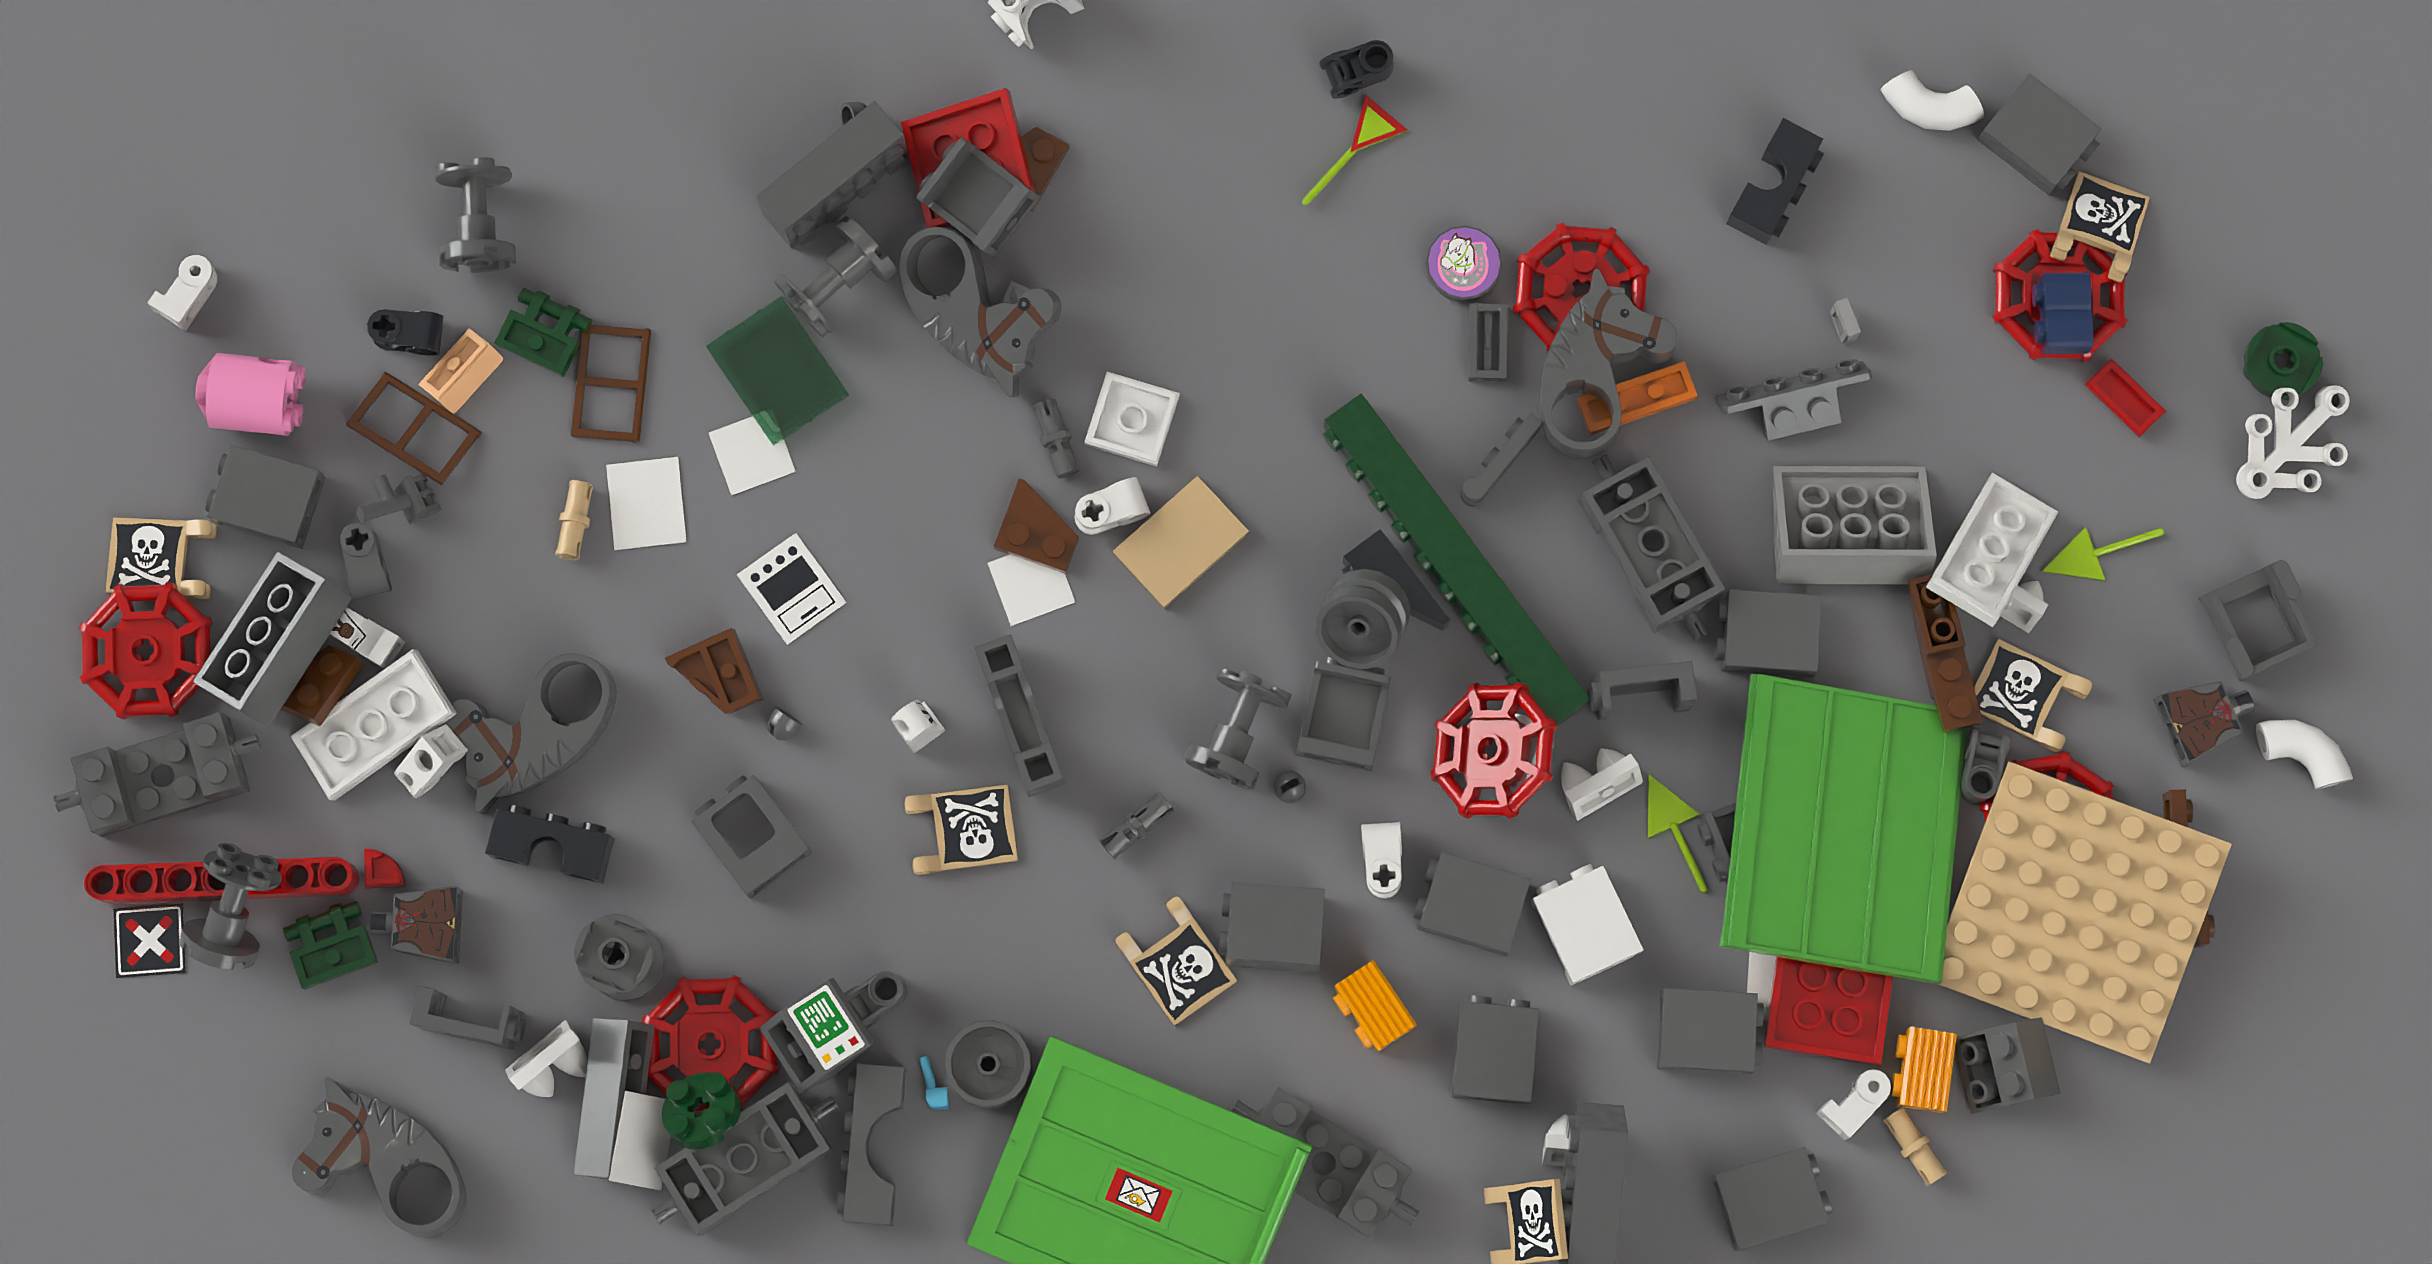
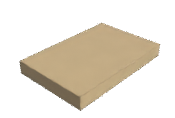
[1113,475,1249,609]

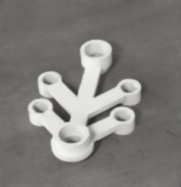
[2236,385,2350,499]

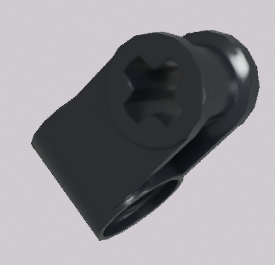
[1319,40,1394,99]
[367,309,444,356]

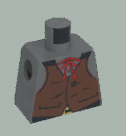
[2153,682,2255,767]
[370,886,463,964]

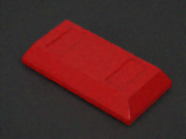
[2084,358,2166,438]

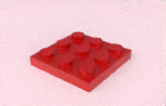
[901,88,1036,228]
[1763,957,1893,1066]

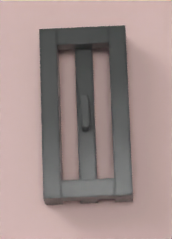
[1468,303,1508,381]

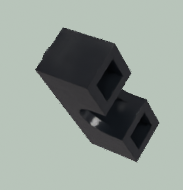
[1727,118,1824,245]
[485,805,615,884]

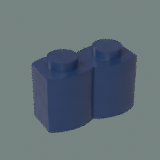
[2032,273,2093,354]

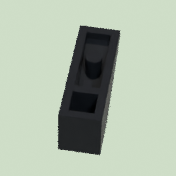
[1342,529,1450,630]

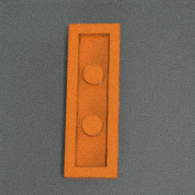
[1576,361,1698,436]

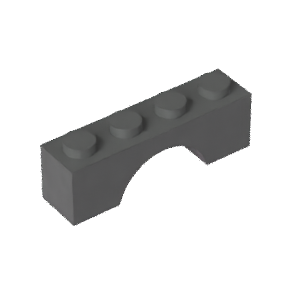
[975,634,1065,797]
[837,1064,907,1226]

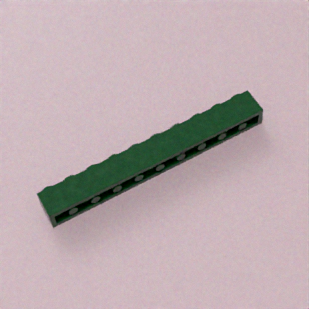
[1322,393,1591,727]

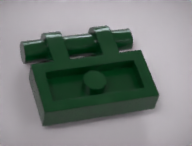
[494,288,592,377]
[283,901,378,990]

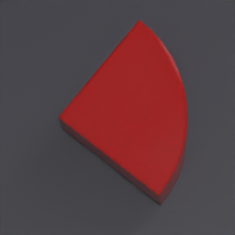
[364,849,406,888]

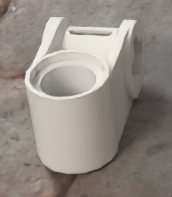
[1075,477,1151,535]
[1361,822,1402,899]

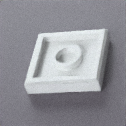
[1084,371,1180,467]

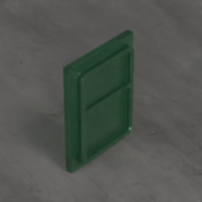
[706,296,849,446]

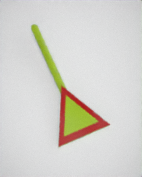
[1302,95,1408,206]

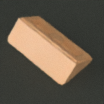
[418,328,503,414]

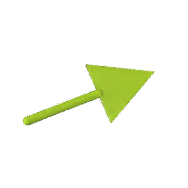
[2041,527,2164,581]
[1647,775,1708,893]

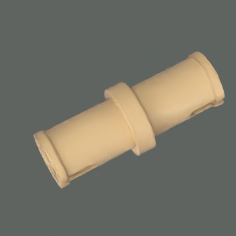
[555,480,594,561]
[1883,1107,1948,1187]

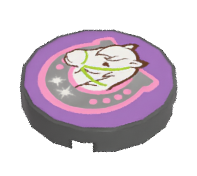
[1426,226,1502,302]

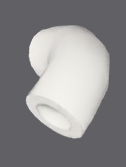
[1880,70,1984,131]
[2256,720,2353,789]

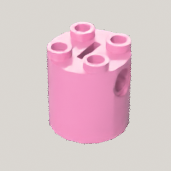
[195,353,306,436]

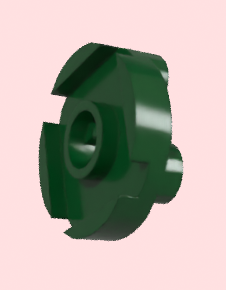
[2243,322,2323,400]
[661,1072,741,1149]

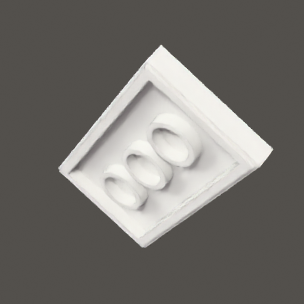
[1926,473,2058,627]
[291,649,457,801]

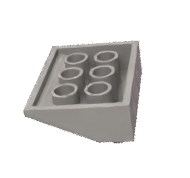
[1773,466,1937,584]

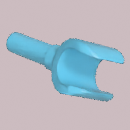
[919,1056,949,1110]

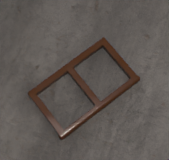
[571,325,651,443]
[346,372,482,486]

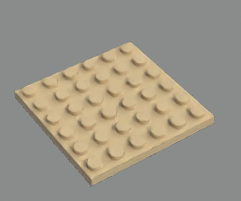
[1939,761,2232,1064]

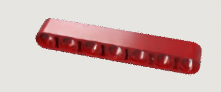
[84,857,360,904]

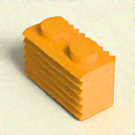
[1332,960,1417,1053]
[1890,1027,1957,1113]

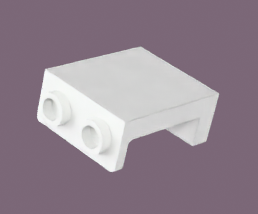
[1531,864,1644,986]

